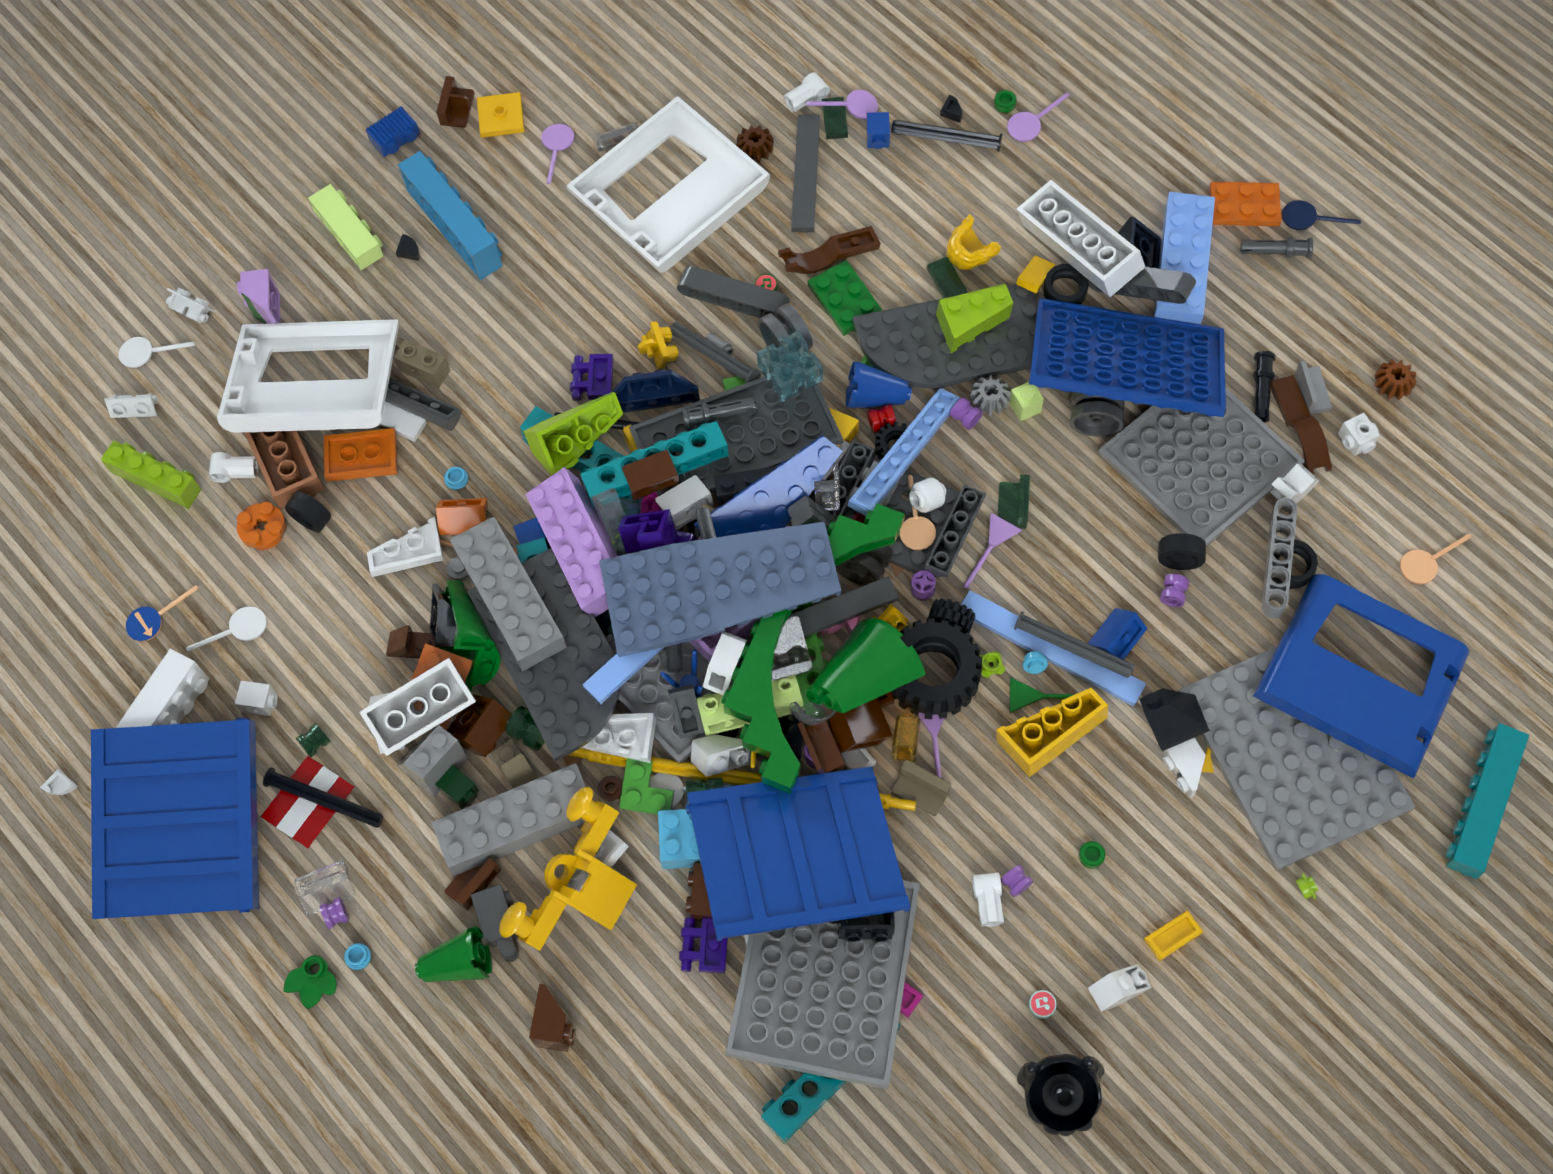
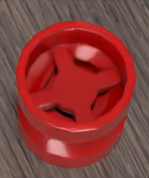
[867,404,896,433]

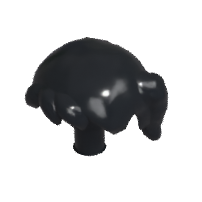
[1017,1054,1105,1136]

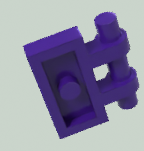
[570,354,614,401]
[679,918,728,974]

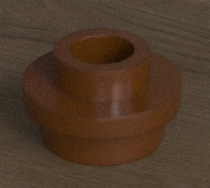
[598,776,623,801]

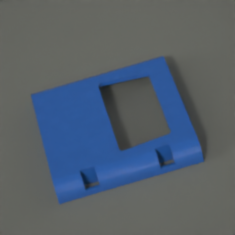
[1253,574,1470,778]

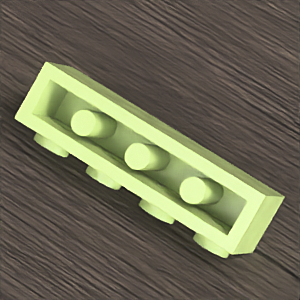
[308,184,384,270]
[696,673,804,736]

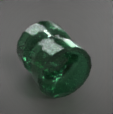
[295,722,331,757]

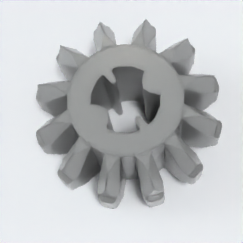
[970,375,1011,416]

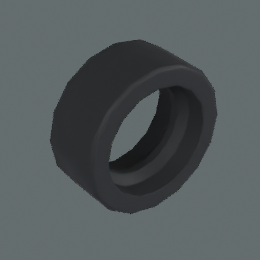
[1043,264,1089,305]
[1158,533,1206,570]
[1272,539,1318,589]

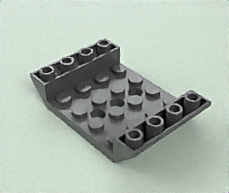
[820,440,986,577]

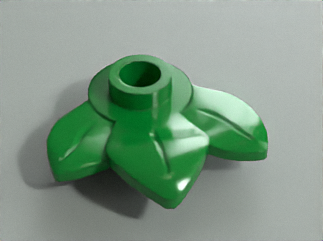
[283,955,337,1009]

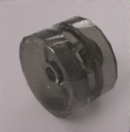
[836,546,894,586]

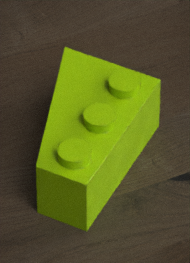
[936,284,1013,353]

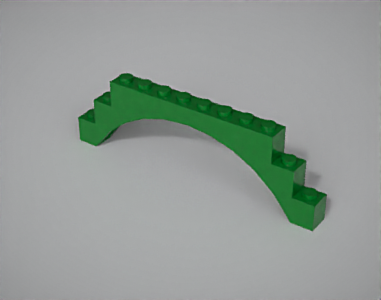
[721,503,905,794]

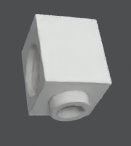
[235,681,278,716]

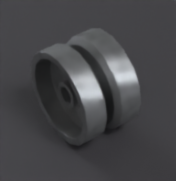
[758,303,813,364]
[1070,392,1125,437]

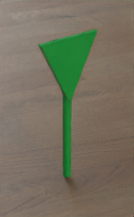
[1010,677,1075,713]

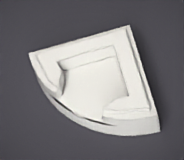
[39,769,78,795]

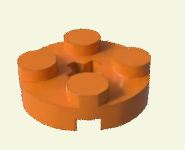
[237,501,287,550]

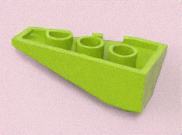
[523,392,623,476]

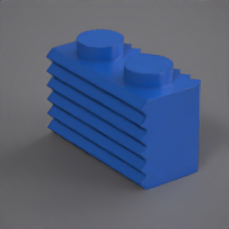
[366,106,420,157]

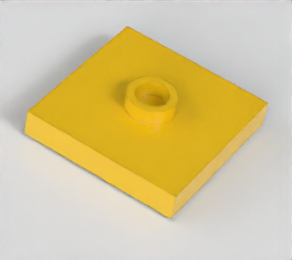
[477,92,525,138]

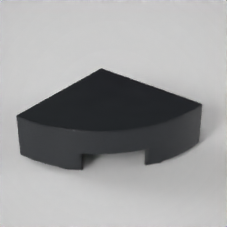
[940,94,962,123]
[396,234,420,261]

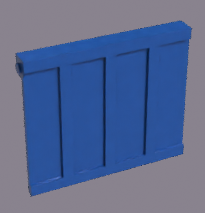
[91,718,259,919]
[685,766,911,941]

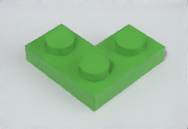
[619,758,675,814]

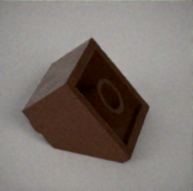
[447,694,514,757]
[529,984,576,1052]

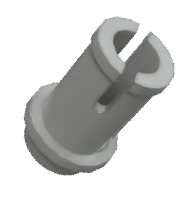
[705,332,733,355]

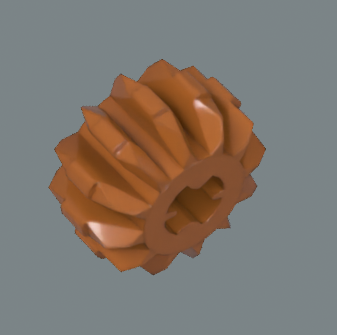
[1374,359,1416,400]

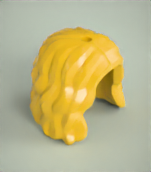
[946,214,1002,270]

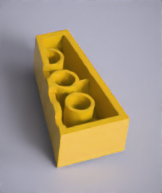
[996,688,1108,778]

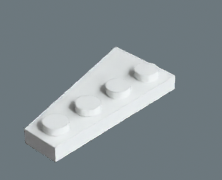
[581,713,657,763]

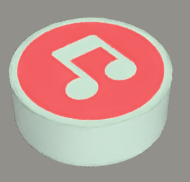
[1029,990,1056,1019]

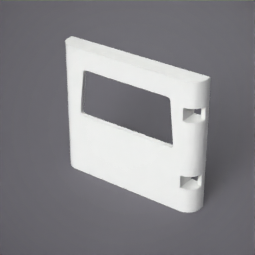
[566,96,770,273]
[217,319,399,433]

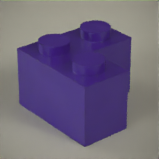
[618,509,677,553]

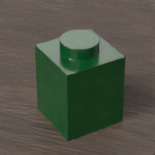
[435,765,479,809]

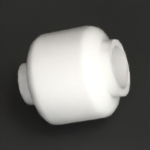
[909,478,946,513]

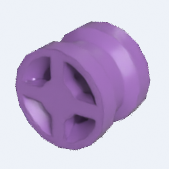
[911,571,936,600]
[1000,864,1034,897]
[320,897,349,929]

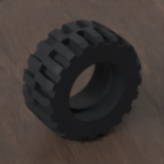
[891,618,982,719]

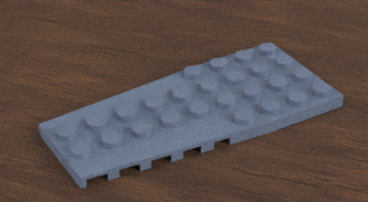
[599,522,841,657]

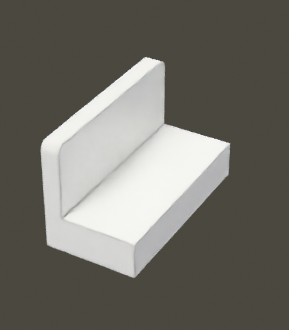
[655,475,715,530]

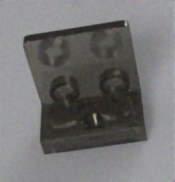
[750,615,813,681]

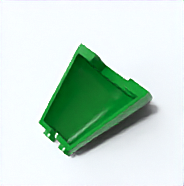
[439,580,500,691]
[805,618,925,714]

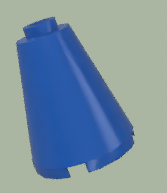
[845,361,912,408]

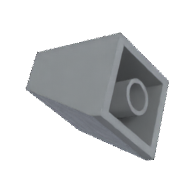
[397,725,468,797]

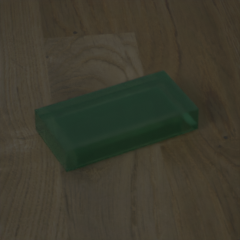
[822,97,848,140]
[927,257,968,298]

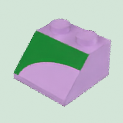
[237,269,281,324]

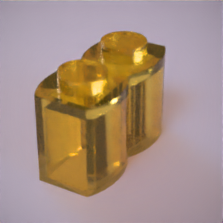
[891,713,921,762]

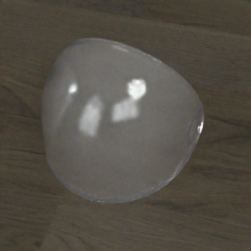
[789,702,836,725]

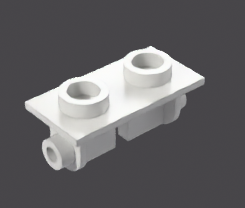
[166,287,216,323]
[104,393,158,418]

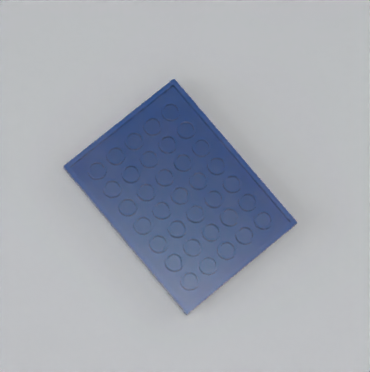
[1029,298,1226,417]

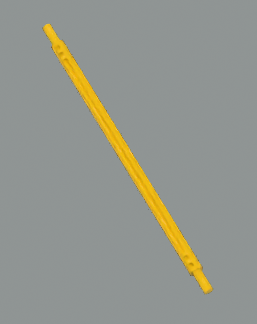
[567,748,916,811]

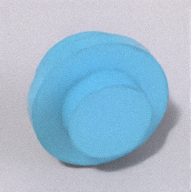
[444,467,468,490]
[1022,651,1048,674]
[344,943,371,970]

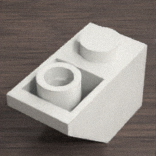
[702,631,747,695]
[690,734,751,777]
[1162,738,1206,798]
[1088,964,1152,1012]

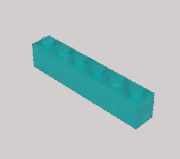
[1445,723,1529,879]

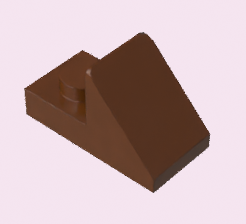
[386,625,435,659]

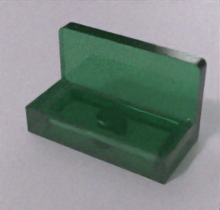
[998,474,1030,529]

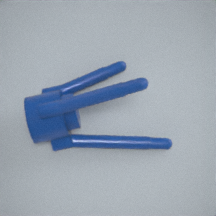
[660,650,703,698]

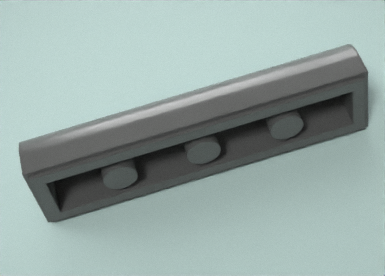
[385,378,461,431]

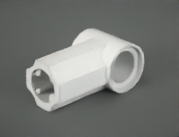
[784,72,830,112]
[208,452,259,483]
[972,872,1004,927]

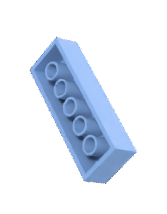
[1153,191,1215,325]

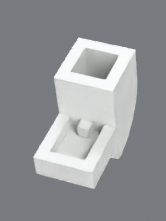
[1270,464,1319,503]

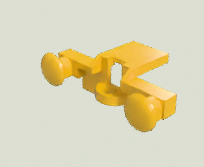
[499,787,637,951]

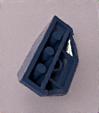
[612,369,700,413]

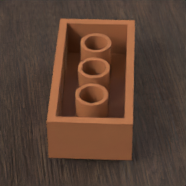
[244,431,325,510]

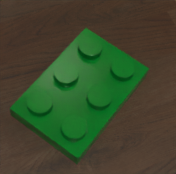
[808,260,883,336]

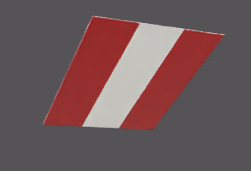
[260,756,355,849]

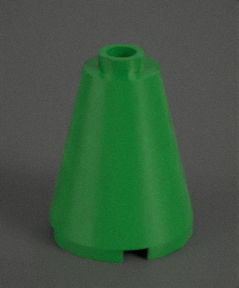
[415,926,492,982]

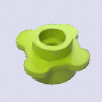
[980,651,1005,678]
[1296,873,1319,900]

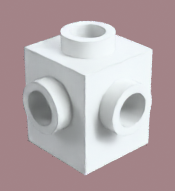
[1338,413,1380,456]

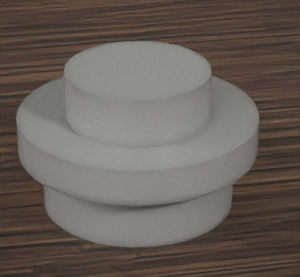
[447,556,468,580]

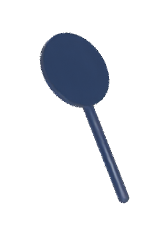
[1282,200,1361,230]

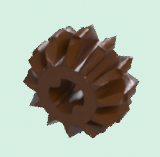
[736,125,774,163]

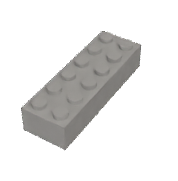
[450,517,567,672]
[431,763,586,877]

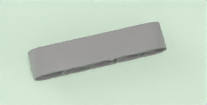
[1261,498,1297,618]

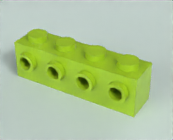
[100,440,201,509]

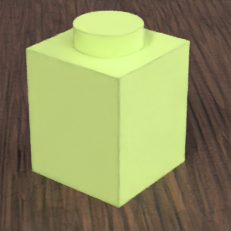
[1009,382,1044,422]

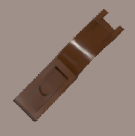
[778,226,881,274]
[1270,375,1332,474]

